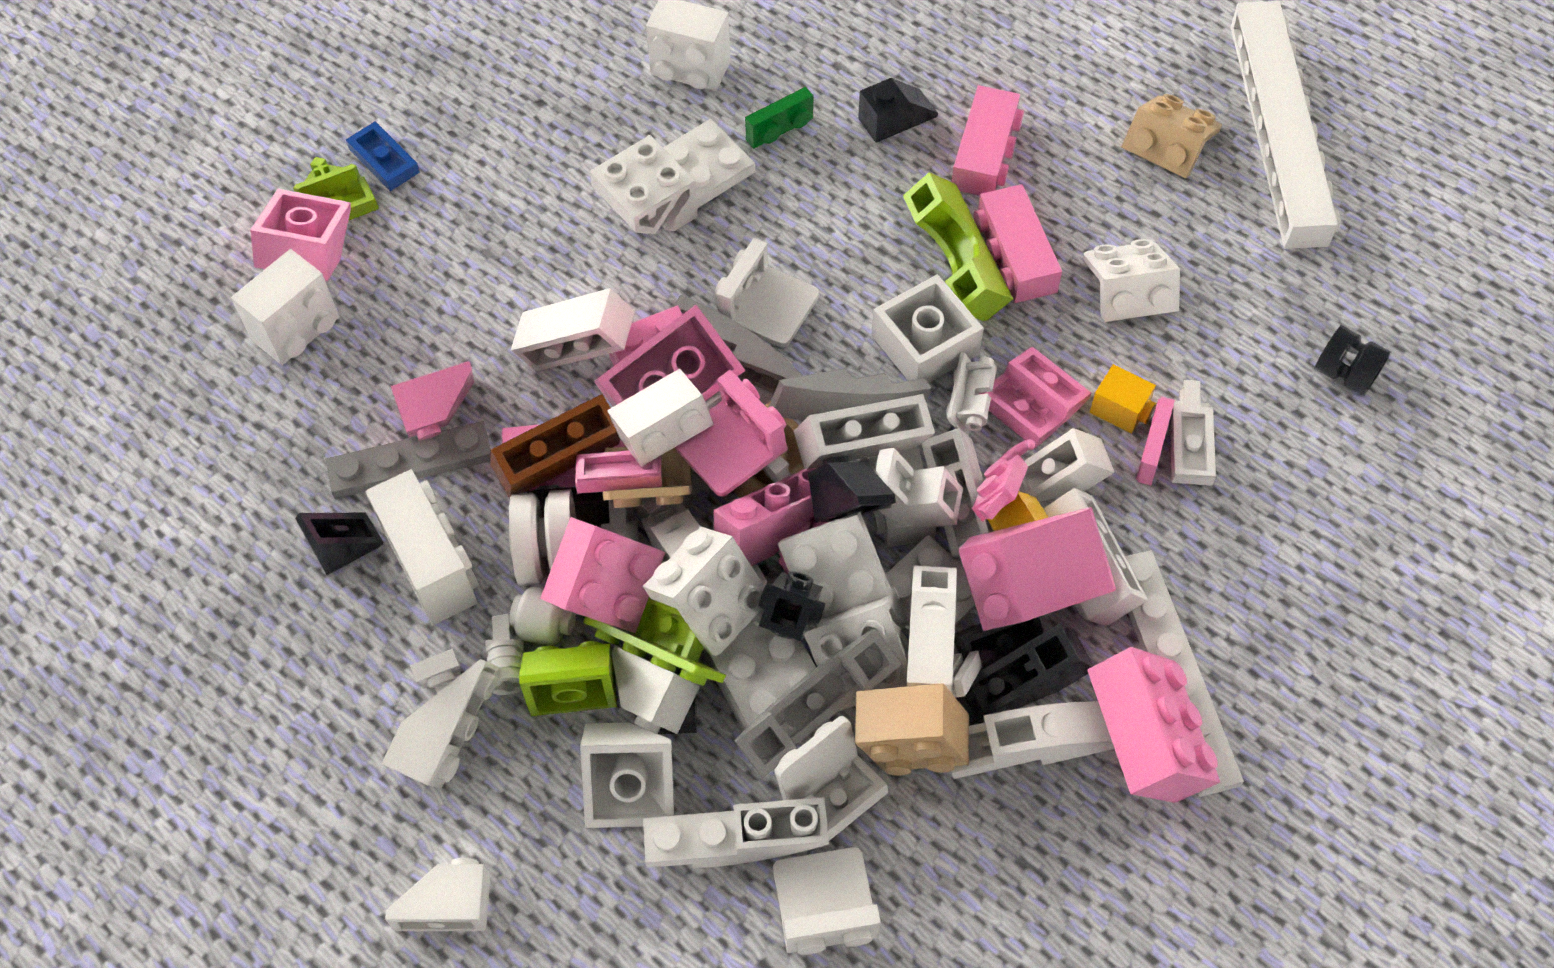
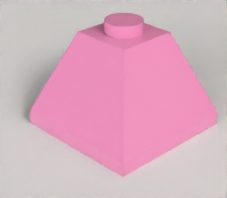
[391,361,474,440]

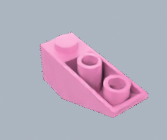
[713,468,817,566]

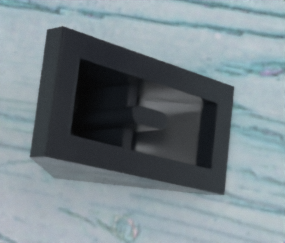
[295,512,384,575]

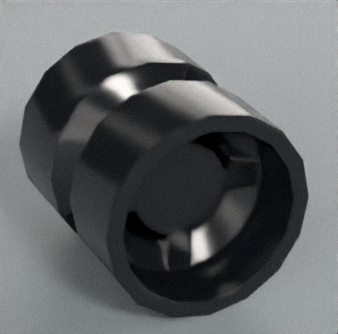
[1314,325,1391,396]

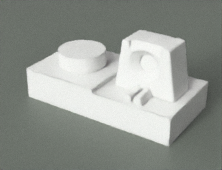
[410,649,462,693]

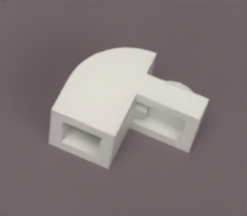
[874,448,963,527]

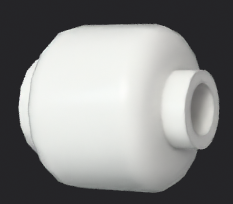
[509,587,576,646]

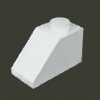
[1019,428,1115,502]
[611,646,700,734]
[385,858,490,931]

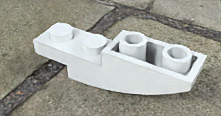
[951,701,1115,779]
[643,797,829,869]

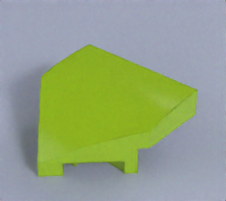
[293,157,379,221]

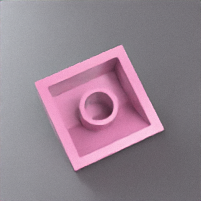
[250,189,351,281]

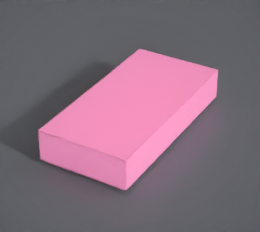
[1136,396,1175,486]
[575,450,662,494]

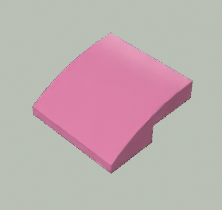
[979,347,1092,448]

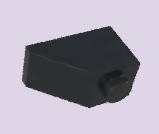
[858,78,938,143]
[808,456,896,523]

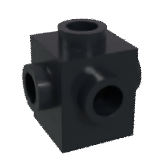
[758,571,826,641]

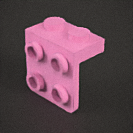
[675,370,788,496]

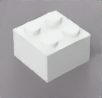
[646,0,731,91]
[231,248,339,366]
[871,274,984,383]

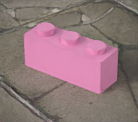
[952,85,1024,196]
[974,184,1062,303]

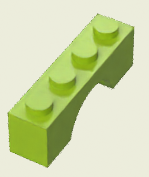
[903,172,1013,321]

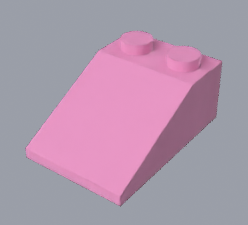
[958,507,1116,631]

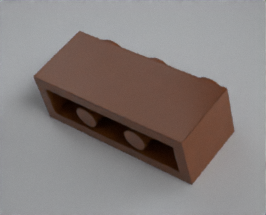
[490,394,620,499]

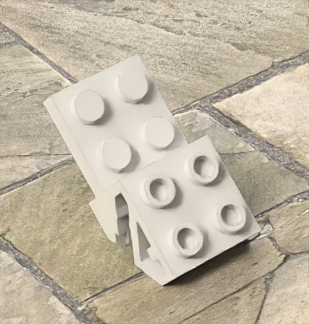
[589,119,755,234]
[778,511,909,711]

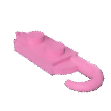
[972,439,1036,522]

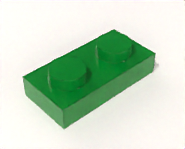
[745,86,814,149]

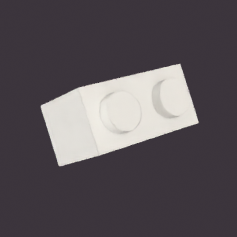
[607,369,714,467]

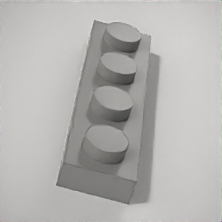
[326,421,491,499]

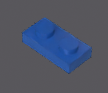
[345,121,420,191]

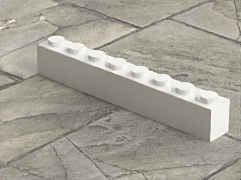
[1231,1,1341,249]

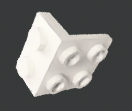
[714,238,819,347]
[1084,239,1180,322]
[642,527,765,656]
[775,716,889,848]
[773,847,881,955]

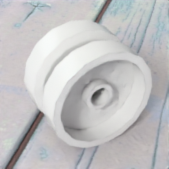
[509,489,577,586]

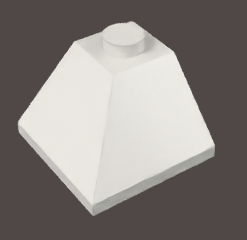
[580,722,675,828]

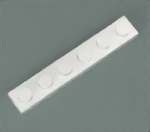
[1125,550,1244,797]

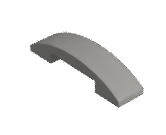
[734,629,902,778]

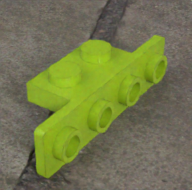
[583,597,726,686]

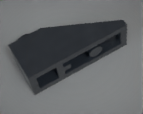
[956,623,1094,726]

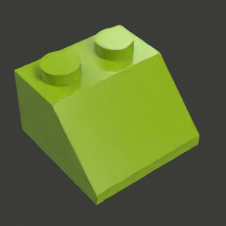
[519,641,617,716]

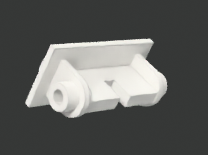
[946,352,997,436]

